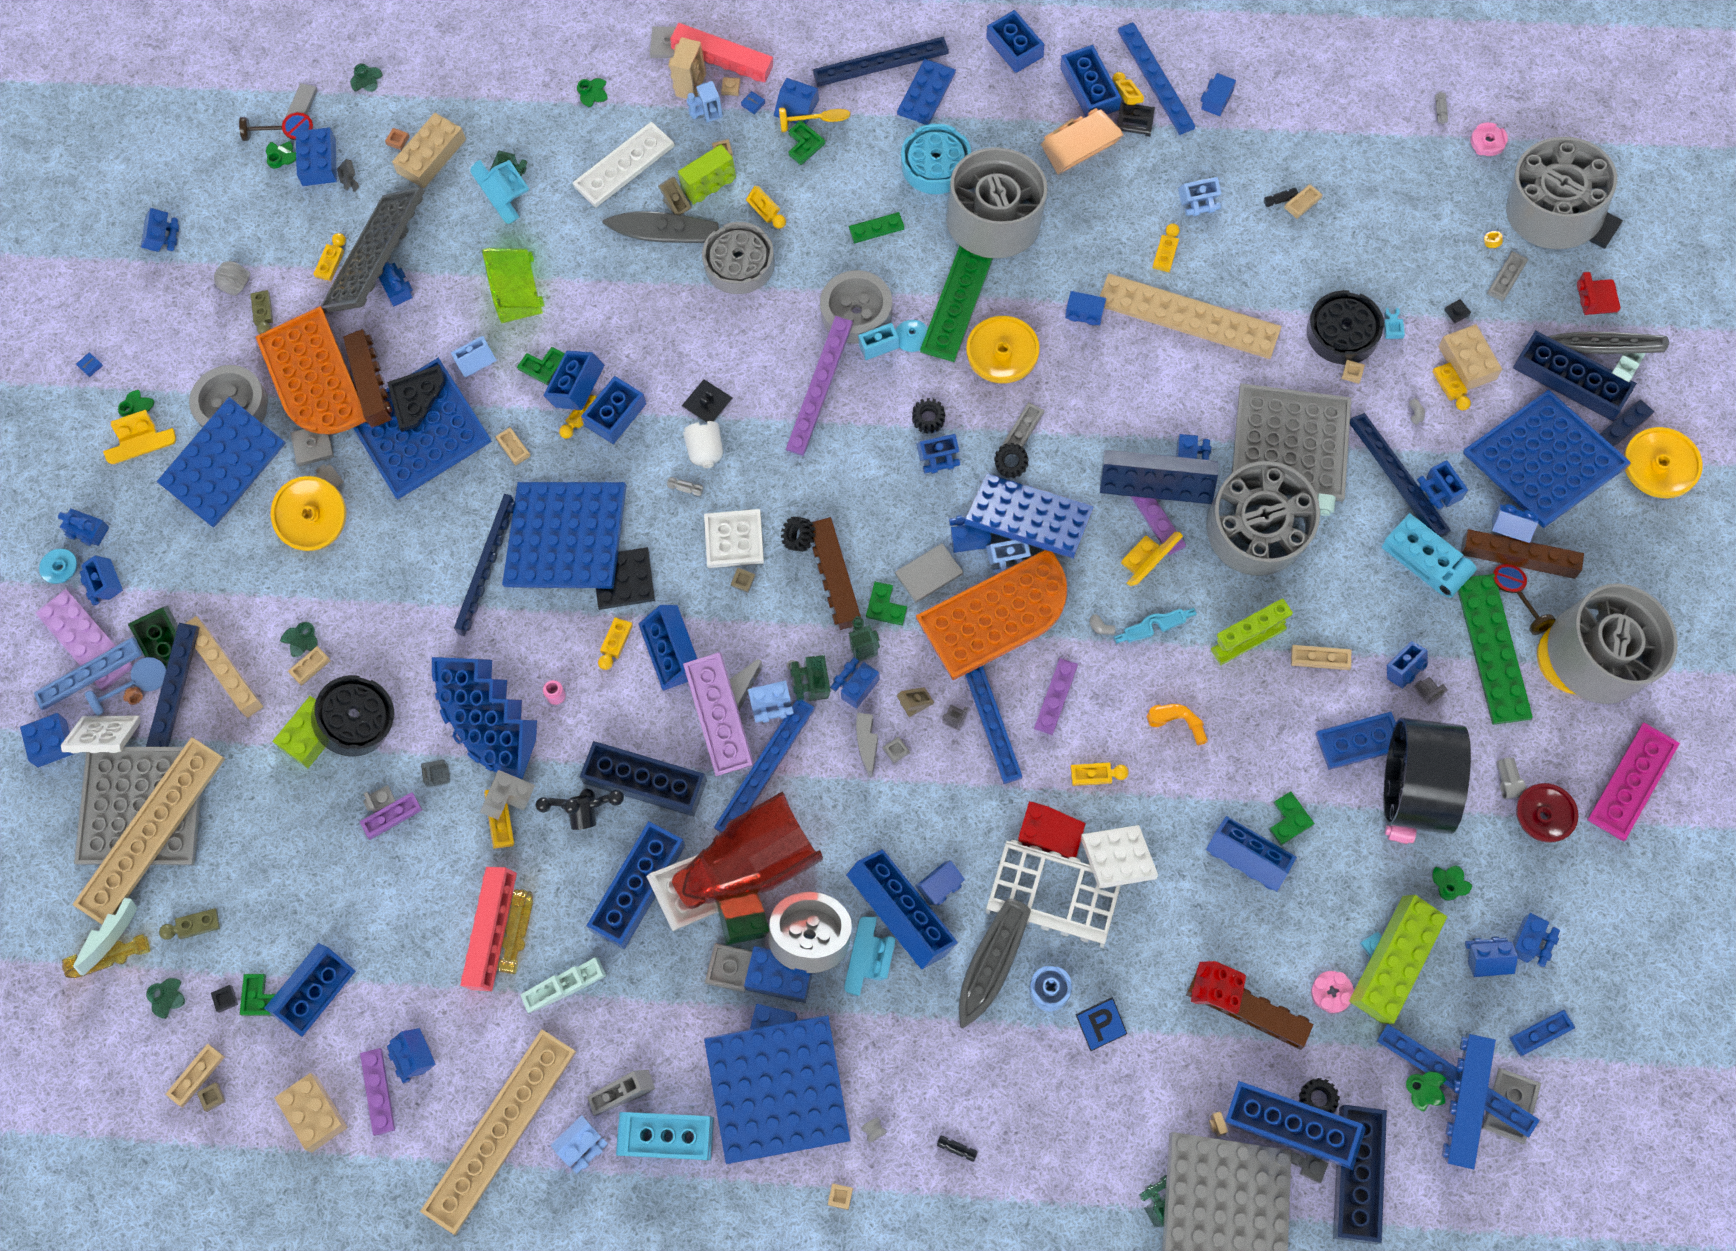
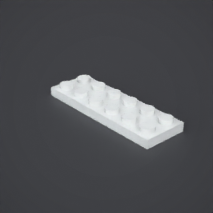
[573,122,675,208]

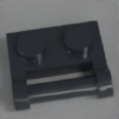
[1117,102,1155,137]

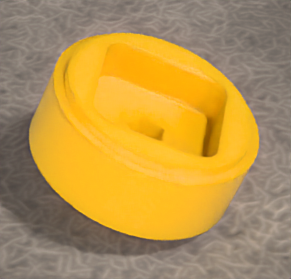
[1484,231,1503,248]

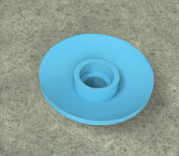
[896,320,928,352]
[39,549,77,584]

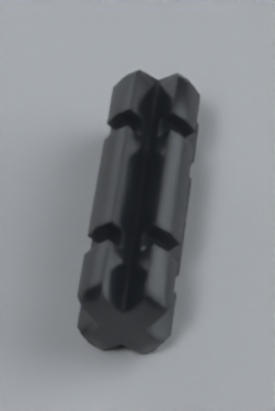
[1264,188,1298,207]
[937,1135,978,1162]

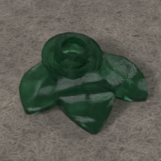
[350,63,383,92]
[280,622,318,657]
[146,978,185,1019]

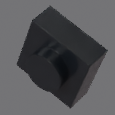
[1444,299,1471,323]
[211,985,238,1013]

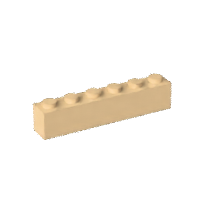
[185,616,264,718]

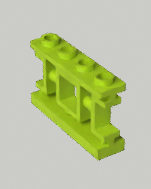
[1211,598,1293,665]

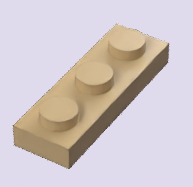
[1291,645,1351,670]
[165,1044,225,1108]

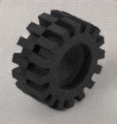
[912,398,945,434]
[994,443,1029,478]
[781,516,816,552]
[1299,1078,1340,1113]

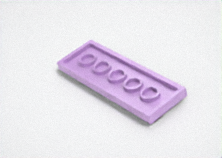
[36,589,133,692]
[683,652,754,776]

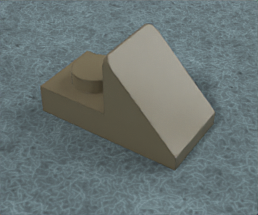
[658,177,691,215]
[896,687,934,717]

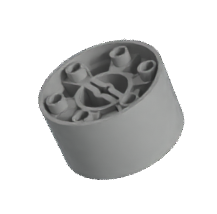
[1506,137,1617,249]
[946,148,1047,258]
[1206,461,1320,576]
[1548,584,1678,704]

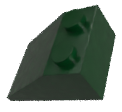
[128,606,178,669]
[713,879,769,945]

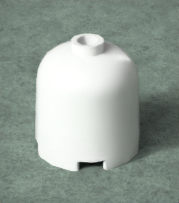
[683,421,723,468]

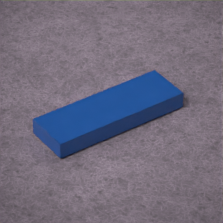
[1509,1010,1575,1057]

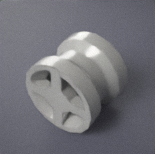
[861,1117,887,1143]

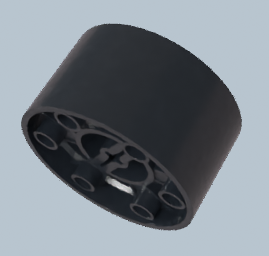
[1383,717,1471,834]

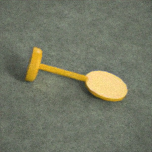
[779,107,851,133]

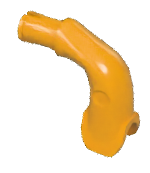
[1147,704,1208,746]

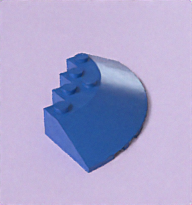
[432,657,537,779]

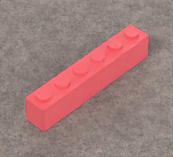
[670,23,773,82]
[460,867,517,992]

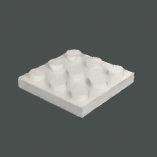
[704,509,764,568]
[61,716,141,753]
[1081,825,1158,889]
[647,855,718,931]

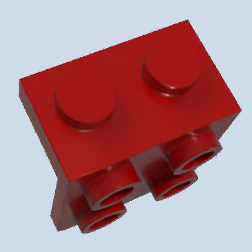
[1577,272,1621,315]
[1191,961,1246,1014]

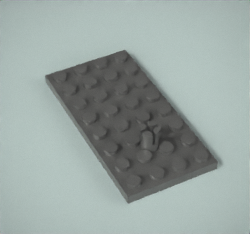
[321,187,425,313]

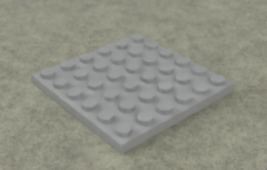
[1232,383,1351,502]
[74,747,201,865]
[1162,1132,1292,1251]

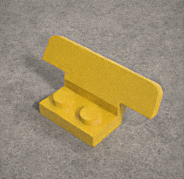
[103,410,176,465]
[1121,532,1183,586]

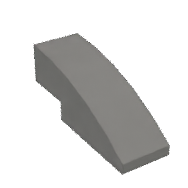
[856,713,878,777]

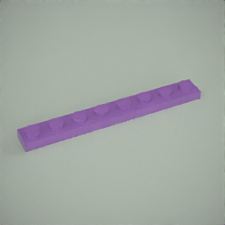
[786,316,853,456]

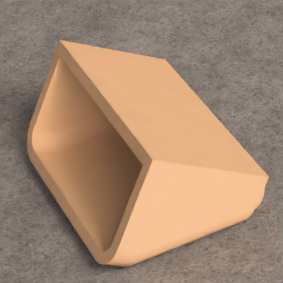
[1041,108,1124,175]

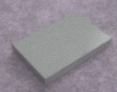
[895,543,963,603]
[1482,1068,1541,1144]

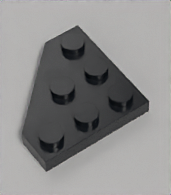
[387,365,446,432]

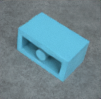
[858,323,899,360]

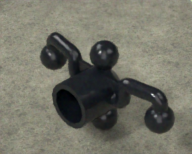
[535,789,624,830]

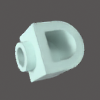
[1317,493,1336,516]

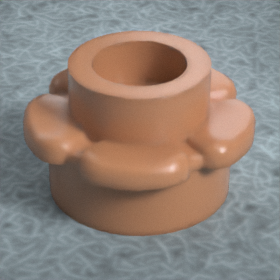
[123,687,143,705]

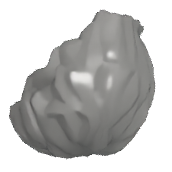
[214,261,250,296]

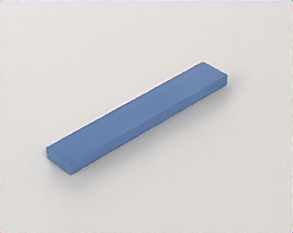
[34,637,142,710]

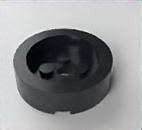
[1306,290,1384,365]
[311,675,395,757]

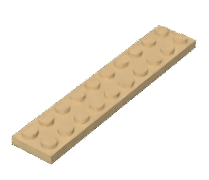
[1100,273,1282,359]
[72,737,226,925]
[420,1029,577,1235]

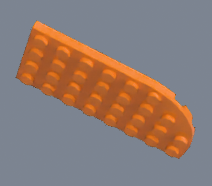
[255,306,366,434]
[916,550,1067,680]

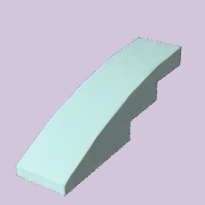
[1612,353,1646,382]
[73,898,137,976]
[520,957,606,1013]

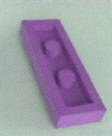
[360,792,422,840]

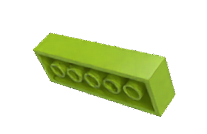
[1349,894,1447,1024]

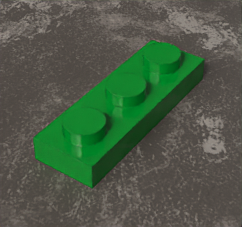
[849,212,904,244]

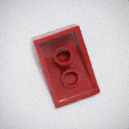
[1018,801,1086,859]

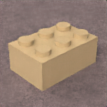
[668,37,706,99]
[1438,324,1502,390]
[274,1073,348,1153]

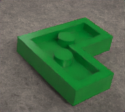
[788,120,825,165]
[517,347,565,385]
[866,581,907,626]
[1269,791,1315,846]
[239,974,275,1016]

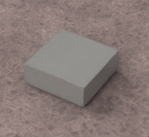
[883,736,910,764]

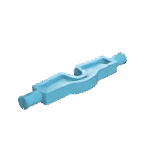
[1113,607,1197,644]

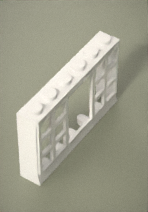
[986,840,1121,948]

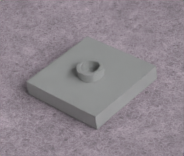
[650,27,676,58]
[290,429,334,467]
[705,943,752,993]

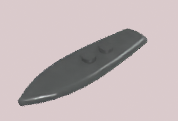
[602,211,719,243]
[1548,331,1669,354]
[959,899,1031,1028]

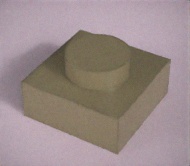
[730,568,756,593]
[196,1082,226,1112]

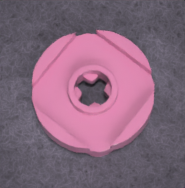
[1470,122,1508,156]
[1311,971,1354,1013]

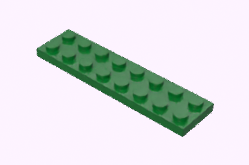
[920,245,993,362]
[1458,574,1533,725]

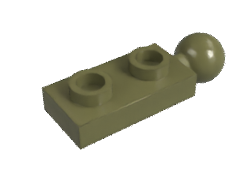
[250,290,273,334]
[159,908,220,940]

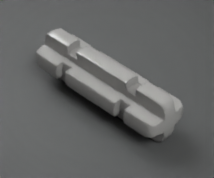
[1435,92,1448,124]
[667,477,703,496]

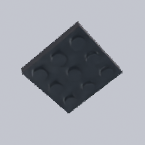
[596,547,655,610]

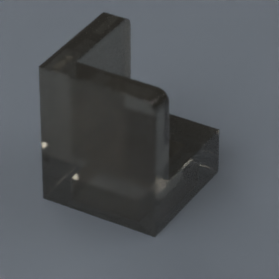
[1414,677,1448,706]
[942,705,969,731]
[421,759,450,787]

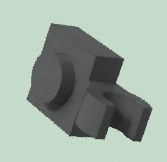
[337,159,359,192]
[1290,1153,1329,1184]

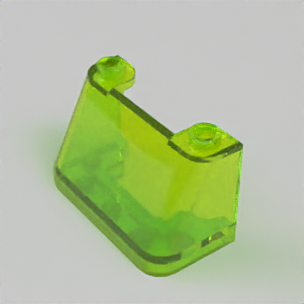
[482,247,545,324]

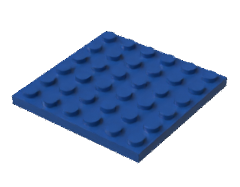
[353,357,492,500]
[1463,389,1631,528]
[502,482,627,589]
[704,1015,851,1164]

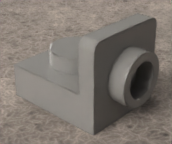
[363,785,396,813]

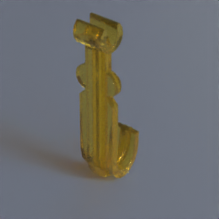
[498,889,533,974]
[61,934,150,978]

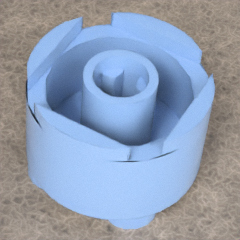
[1029,966,1072,1012]

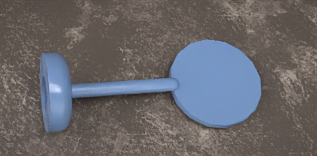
[84,657,166,716]

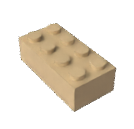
[392,113,466,189]

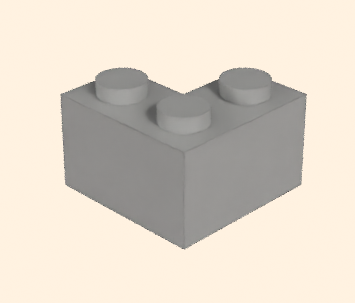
[480,770,535,820]

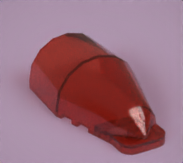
[672,791,823,909]

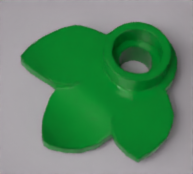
[577,78,608,107]
[266,141,296,169]
[118,390,155,417]
[1432,866,1472,901]
[1406,1071,1446,1111]

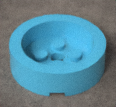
[901,124,971,194]

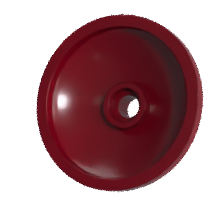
[1516,783,1579,843]

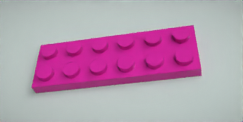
[1587,722,1680,842]

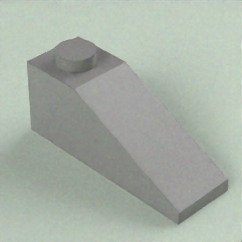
[729,659,763,711]
[587,1069,655,1116]

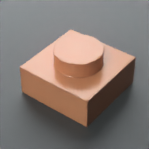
[385,128,410,151]

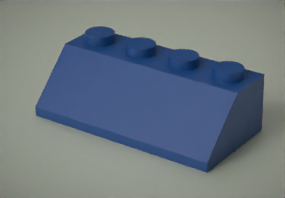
[639,605,698,691]
[1206,816,1297,892]
[264,943,356,1037]

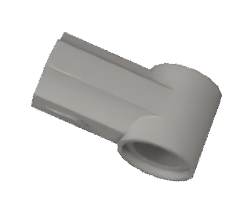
[1496,757,1526,799]

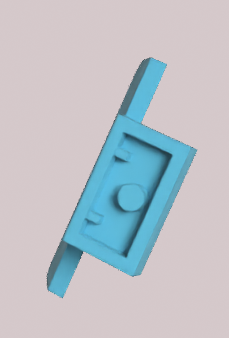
[470,160,529,224]
[844,916,896,996]

